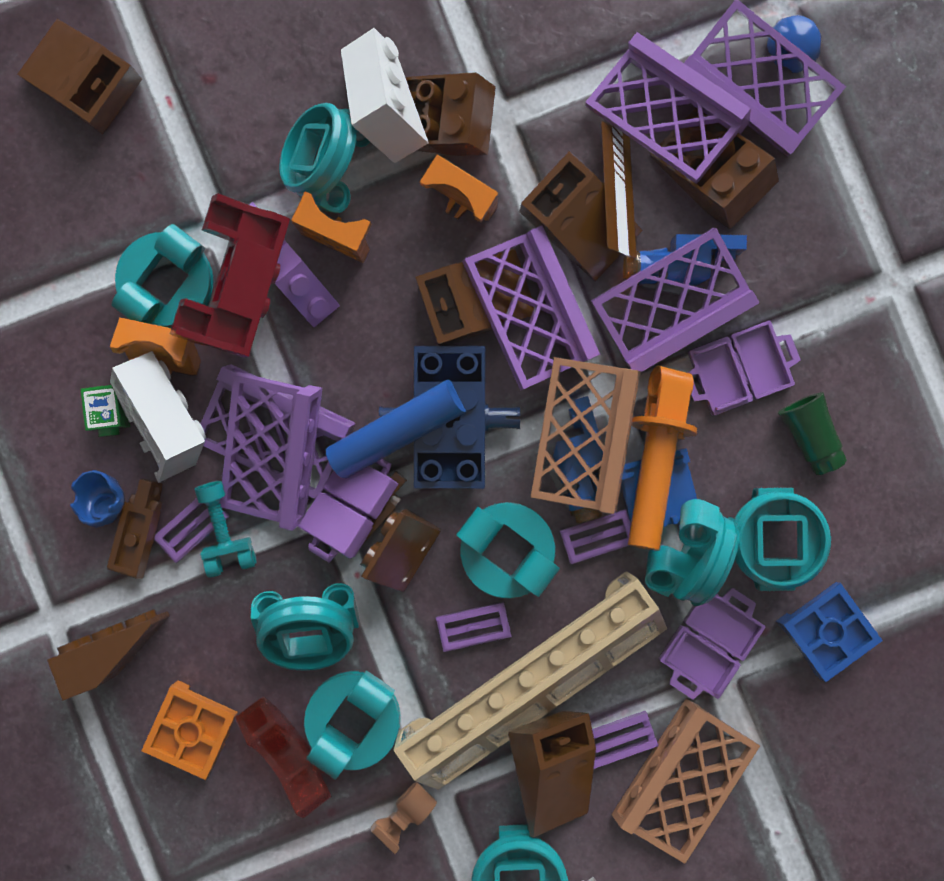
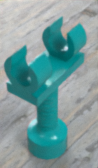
[194,481,257,578]

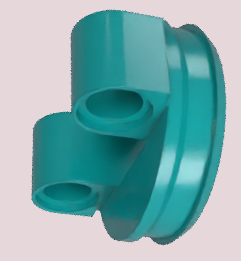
[279,103,370,213]
[112,224,214,328]
[735,488,831,591]
[645,499,740,606]
[456,502,560,598]
[251,583,359,670]
[304,670,401,780]
[472,824,568,881]

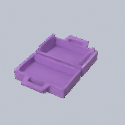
[687,320,800,416]
[298,459,398,563]
[659,588,765,700]

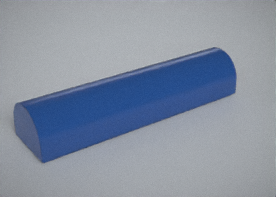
[326,380,466,478]

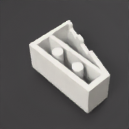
[341,28,428,163]
[110,351,206,483]

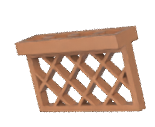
[531,357,641,514]
[611,698,760,864]

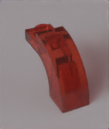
[235,696,332,818]

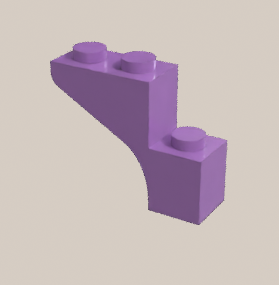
[250,202,340,328]

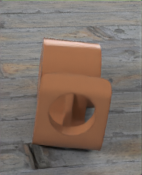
[371,782,437,854]

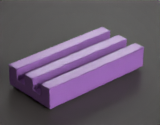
[154,498,230,563]
[560,509,631,564]
[436,601,512,652]
[592,711,658,769]

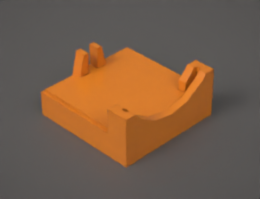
[420,154,498,223]
[291,191,372,263]
[110,317,201,375]
[141,680,238,780]

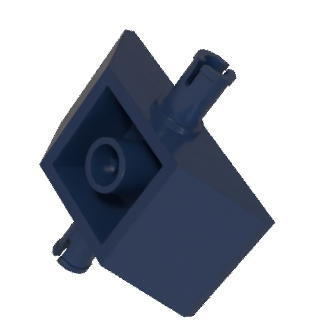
[379,346,520,489]

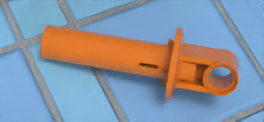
[628,365,698,551]

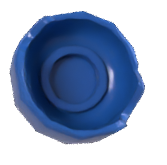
[767,15,821,73]
[70,470,125,528]

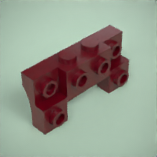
[169,193,290,357]

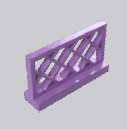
[684,0,846,157]
[585,32,751,184]
[462,225,600,391]
[591,228,759,373]
[200,364,355,499]
[220,372,322,531]

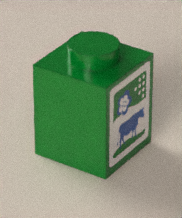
[81,385,131,437]

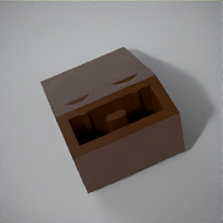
[17,19,142,135]
[405,72,496,156]
[650,108,779,229]
[519,151,643,282]
[415,249,534,346]
[360,508,441,592]
[47,609,170,701]
[508,711,596,838]

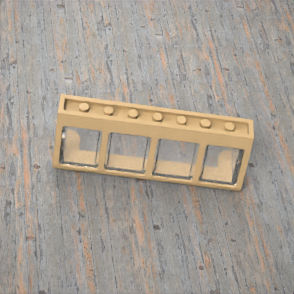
[394,571,667,790]

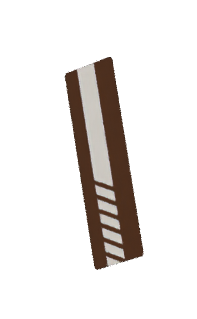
[601,121,637,258]

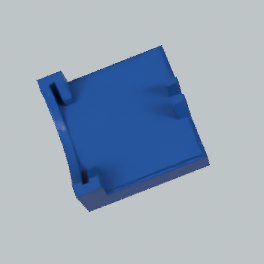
[621,448,697,527]
[776,582,883,682]

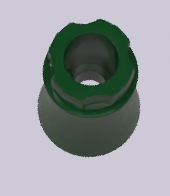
[778,392,847,475]

